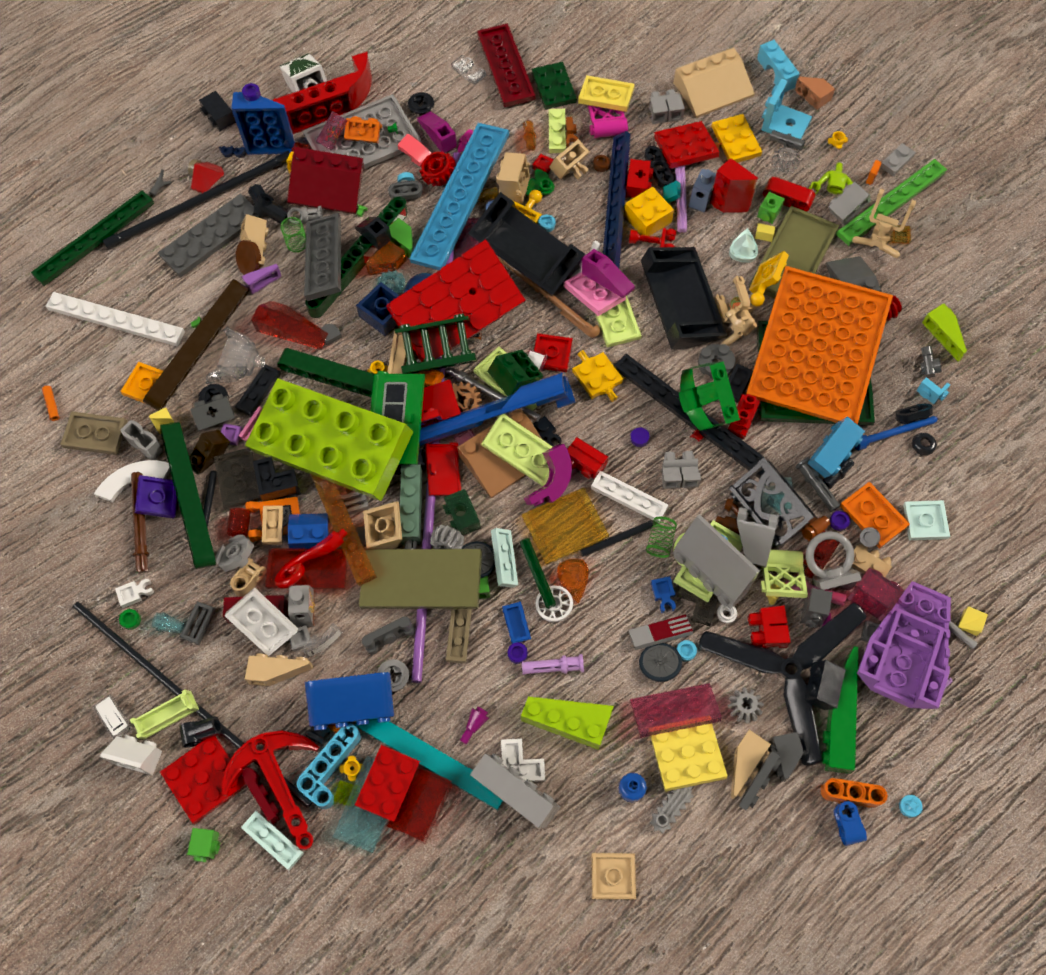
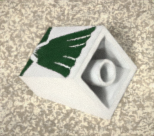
[280,53,327,93]

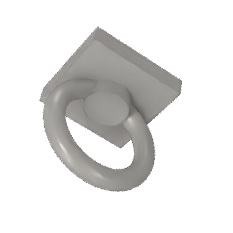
[806,531,861,590]

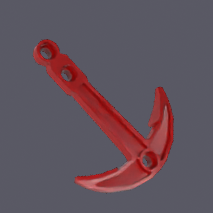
[222,730,320,851]

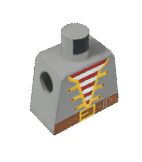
[288,585,315,627]

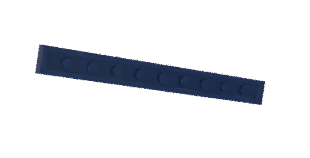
[603,131,631,268]

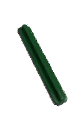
[520,538,556,609]

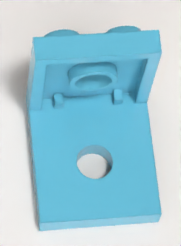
[761,79,812,139]

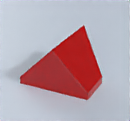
[191,162,224,193]

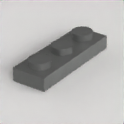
[739,749,781,811]

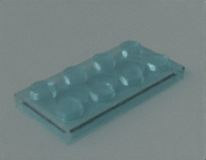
[333,755,386,853]

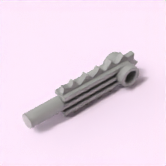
[650,786,694,834]

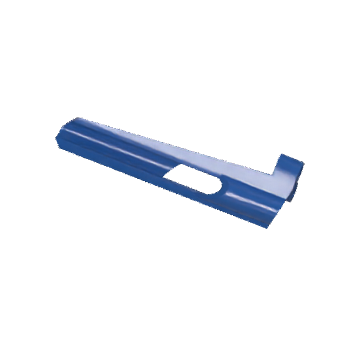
[419,372,576,446]

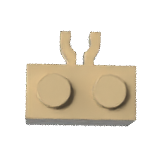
[550,139,590,180]

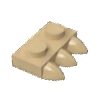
[852,543,892,584]

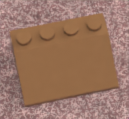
[458,408,542,498]

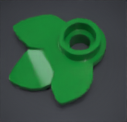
[526,169,555,197]

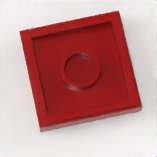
[534,333,573,373]

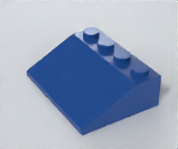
[231,92,296,155]

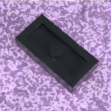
[729,364,753,403]

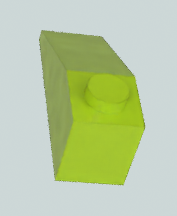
[922,303,967,362]

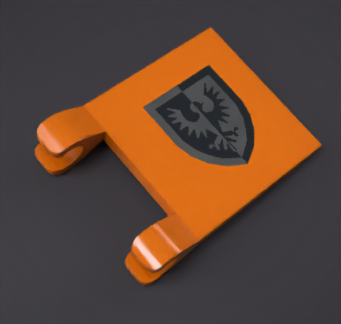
[245,497,300,542]

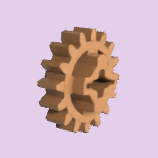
[453,382,482,412]

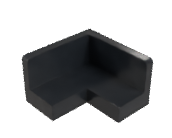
[253,457,301,501]

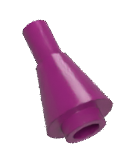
[460,706,489,744]

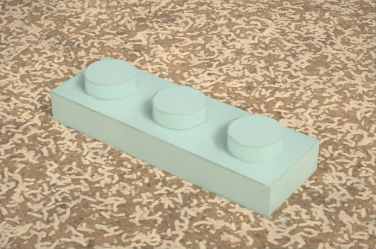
[491,528,518,588]
[241,811,304,871]

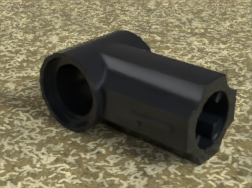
[179,716,222,747]

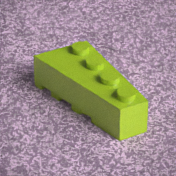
[521,696,614,750]

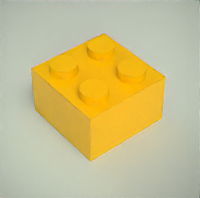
[624,187,674,236]

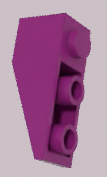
[417,111,457,153]
[582,249,635,298]

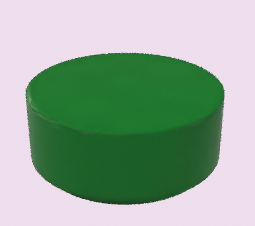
[119,609,141,630]

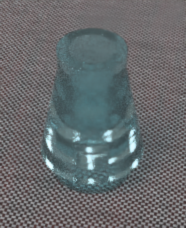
[151,612,184,634]

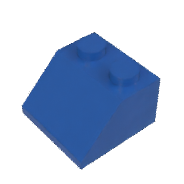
[288,513,329,552]

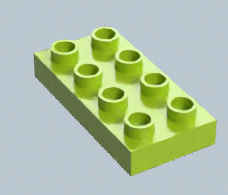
[245,378,413,501]

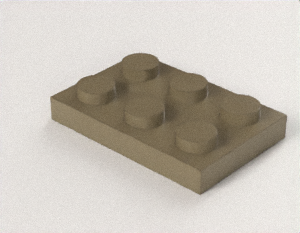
[60,411,127,455]

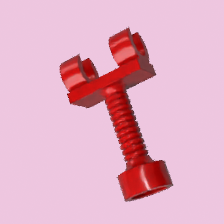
[629,228,676,247]

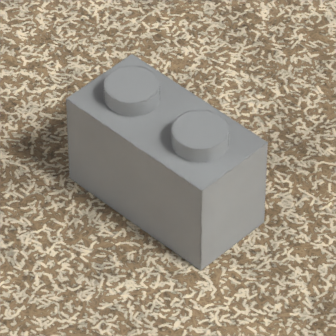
[829,182,871,226]

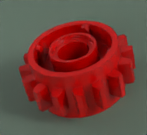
[419,151,456,187]

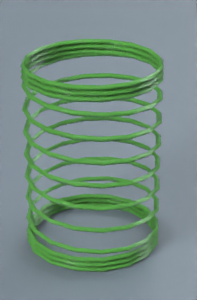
[281,217,306,252]
[646,516,677,558]

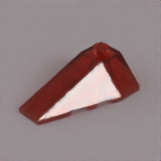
[251,301,328,350]

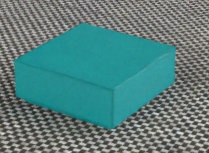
[663,180,681,203]

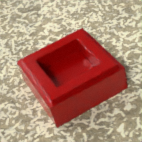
[532,153,554,173]

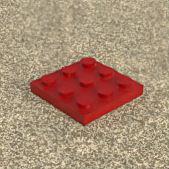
[654,121,719,169]
[160,736,247,825]

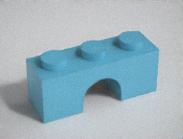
[757,40,800,92]

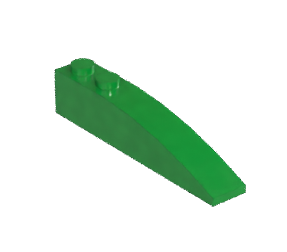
[822,646,858,774]

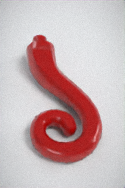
[274,528,347,589]

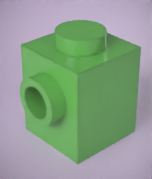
[757,192,785,224]
[187,828,220,863]

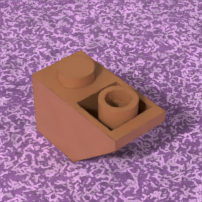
[794,77,835,110]

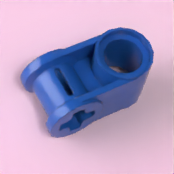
[834,801,867,846]

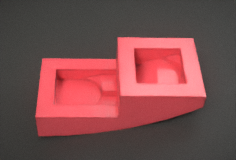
[398,133,431,167]

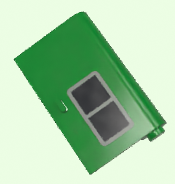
[370,371,425,465]

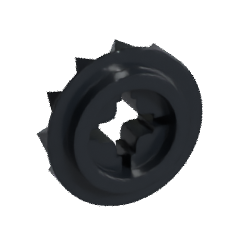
[408,92,434,115]
[198,384,229,412]

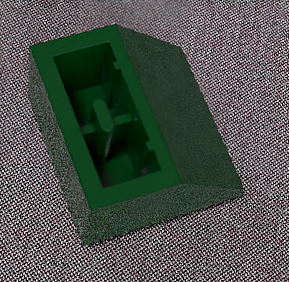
[487,350,544,396]

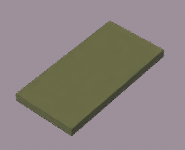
[749,206,839,299]
[359,549,482,609]

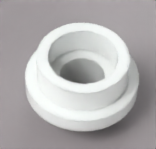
[717,605,737,623]

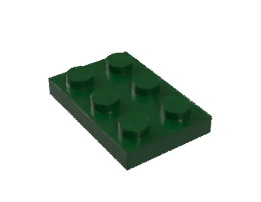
[532,61,577,110]

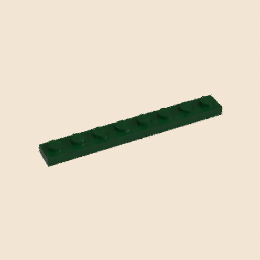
[31,190,155,286]

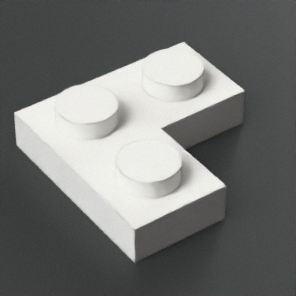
[501,739,545,782]

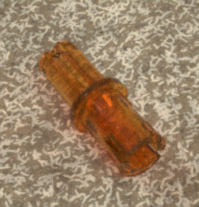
[523,120,536,151]

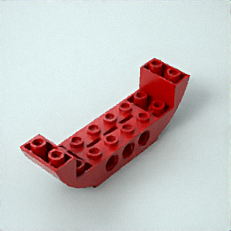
[272,51,372,134]

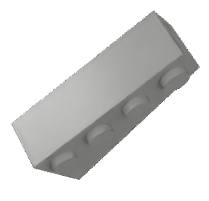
[470,753,561,828]

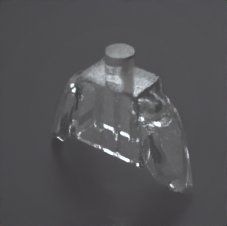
[206,326,265,385]

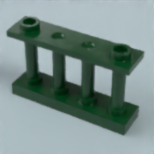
[395,314,477,374]

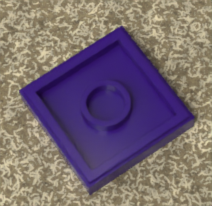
[135,475,177,519]

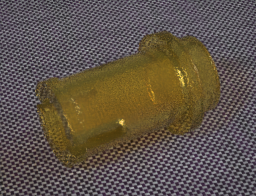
[478,187,499,203]

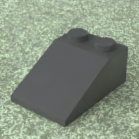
[826,256,881,292]

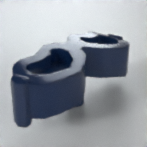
[219,146,246,158]

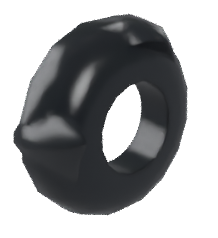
[912,433,937,455]

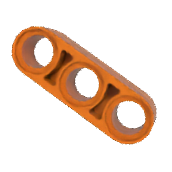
[820,778,888,808]

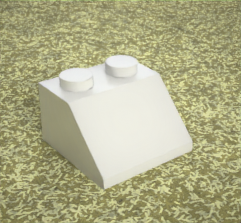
[100,735,162,775]

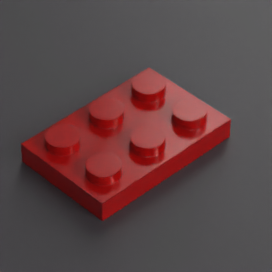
[355,745,420,823]

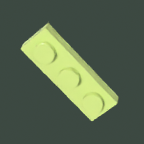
[549,109,566,153]

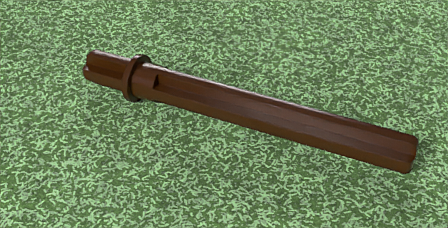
[131,472,149,573]

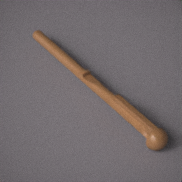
[497,256,600,338]

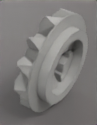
[377,659,409,692]

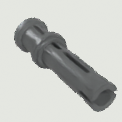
[795,457,841,512]

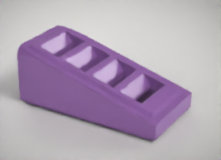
[241,264,282,294]

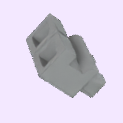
[649,89,685,124]
[661,451,701,489]

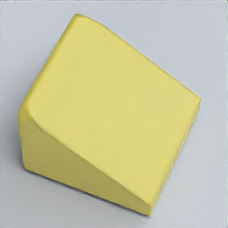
[755,223,775,242]

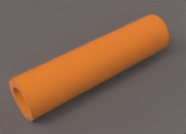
[42,386,60,421]

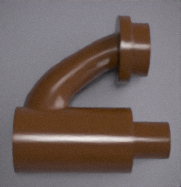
[716,498,747,535]

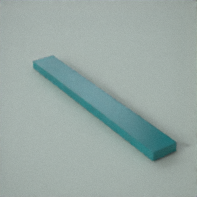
[355,719,503,811]

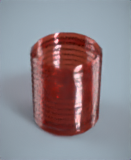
[227,508,251,537]

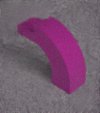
[524,444,572,506]

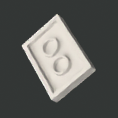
[224,588,298,656]

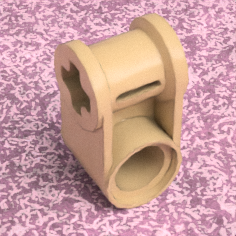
[230,558,267,597]

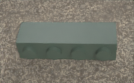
[400,465,422,545]

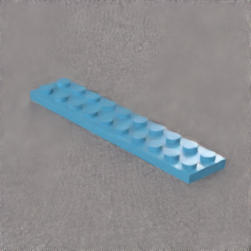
[409,123,510,270]

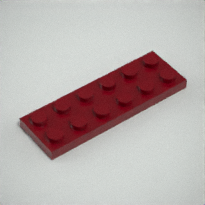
[477,23,535,108]

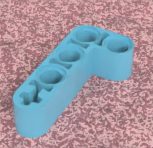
[297,723,361,810]

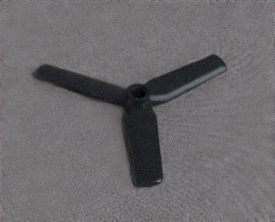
[699,603,866,766]

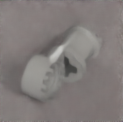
[287,206,323,224]

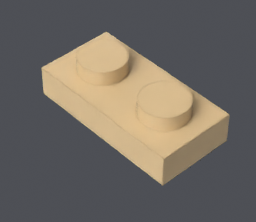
[262,506,283,545]

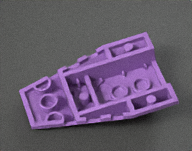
[857,581,951,709]

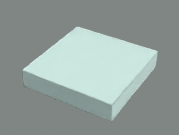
[903,500,950,540]

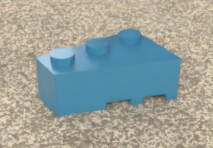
[807,417,865,478]

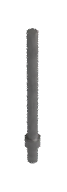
[445,367,541,422]

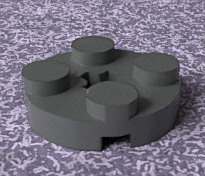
[698,344,735,379]

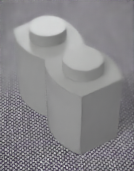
[121,420,163,460]

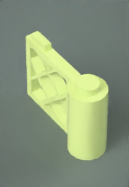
[760,549,808,598]

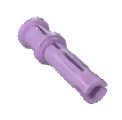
[522,654,584,675]

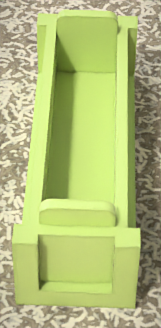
[130,689,199,739]

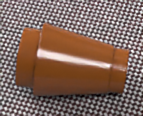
[801,516,830,541]

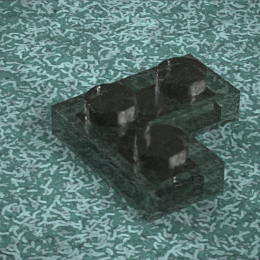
[677,586,718,627]

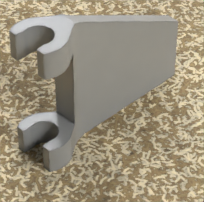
[737,507,779,568]

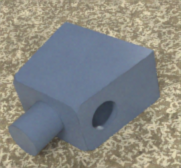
[689,169,716,213]

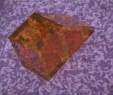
[366,241,406,276]

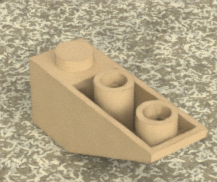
[240,214,268,267]
[245,653,313,686]
[731,729,771,800]

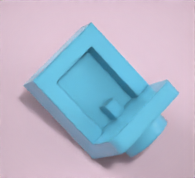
[916,377,950,404]

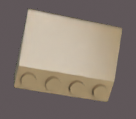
[673,47,755,118]

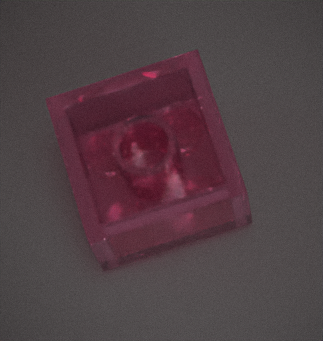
[847,567,905,621]

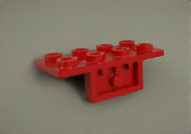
[421,380,461,428]

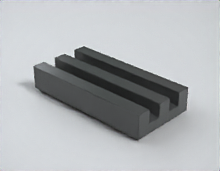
[180,601,217,646]

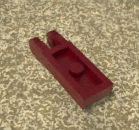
[241,767,280,824]

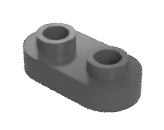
[388,181,423,200]

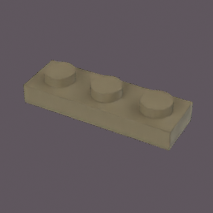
[446,609,472,664]

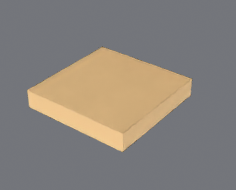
[591,853,636,900]

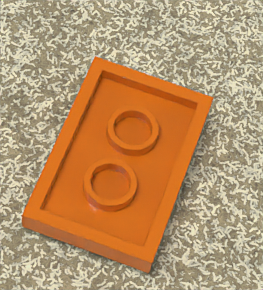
[840,481,910,549]

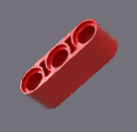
[763,177,816,212]

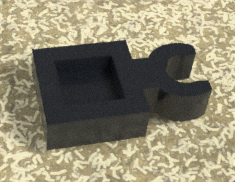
[533,416,562,447]

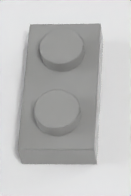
[880,143,916,176]

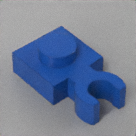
[650,576,676,613]

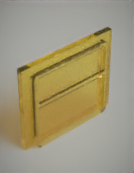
[521,487,609,565]

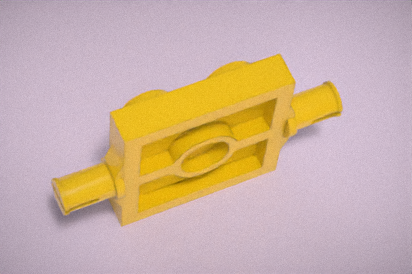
[572,350,623,402]

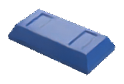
[502,602,531,644]

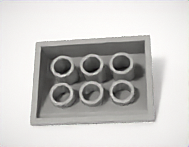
[673,514,760,609]

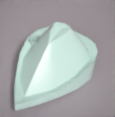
[729,228,758,263]

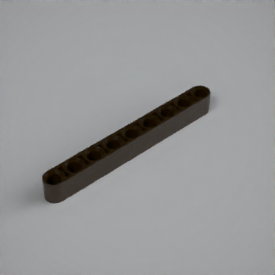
[143,279,250,411]

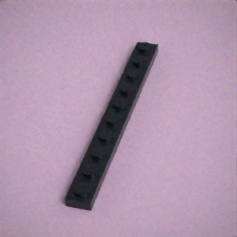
[614,353,773,479]

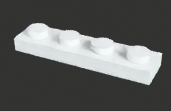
[591,471,668,523]

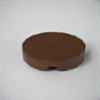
[236,240,261,275]

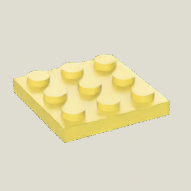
[649,717,727,792]

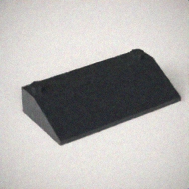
[468,192,585,296]
[640,247,728,350]

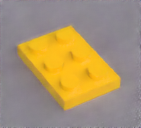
[711,114,762,163]

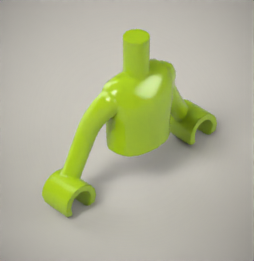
[808,162,853,195]

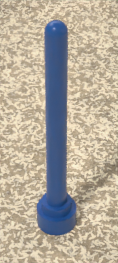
[855,416,938,451]

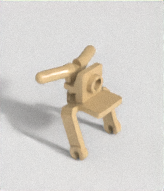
[852,189,916,258]
[714,276,757,346]

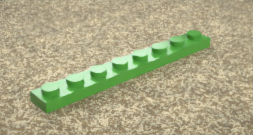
[836,159,947,246]

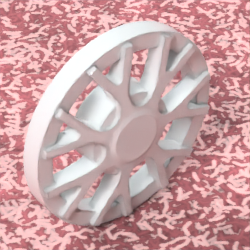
[536,585,573,622]

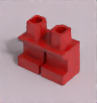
[728,394,760,439]
[748,605,791,648]

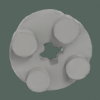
[215,535,254,572]

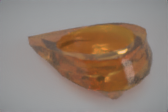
[557,558,589,604]

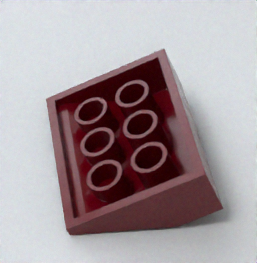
[287,147,364,214]

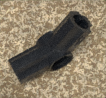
[248,184,289,224]

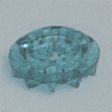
[377,270,405,294]

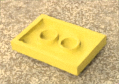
[578,75,635,112]

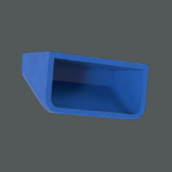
[305,672,394,731]

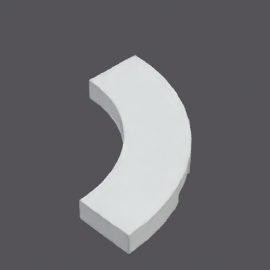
[94,460,170,502]

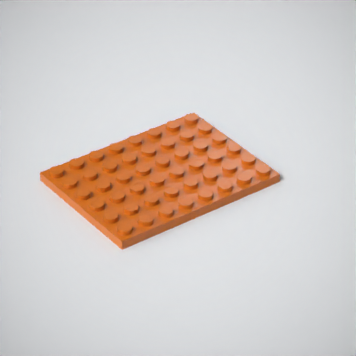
[746,266,893,425]

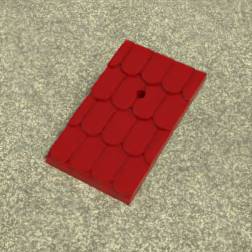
[386,240,526,362]

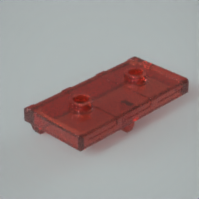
[265,548,348,590]

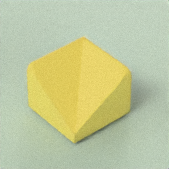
[149,408,174,434]
[958,607,988,636]

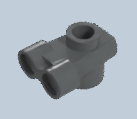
[920,346,942,378]

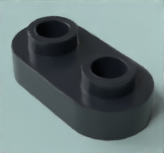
[895,403,933,424]

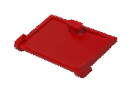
[425,442,463,498]

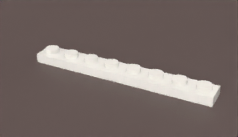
[46,292,185,347]

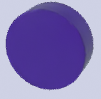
[242,83,261,101]
[630,427,650,447]
[829,511,850,531]
[507,642,528,664]

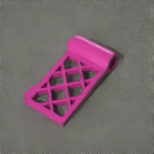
[588,105,628,138]

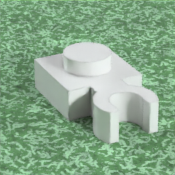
[115,579,154,608]

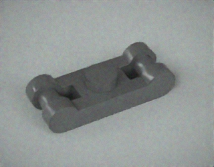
[362,616,415,655]

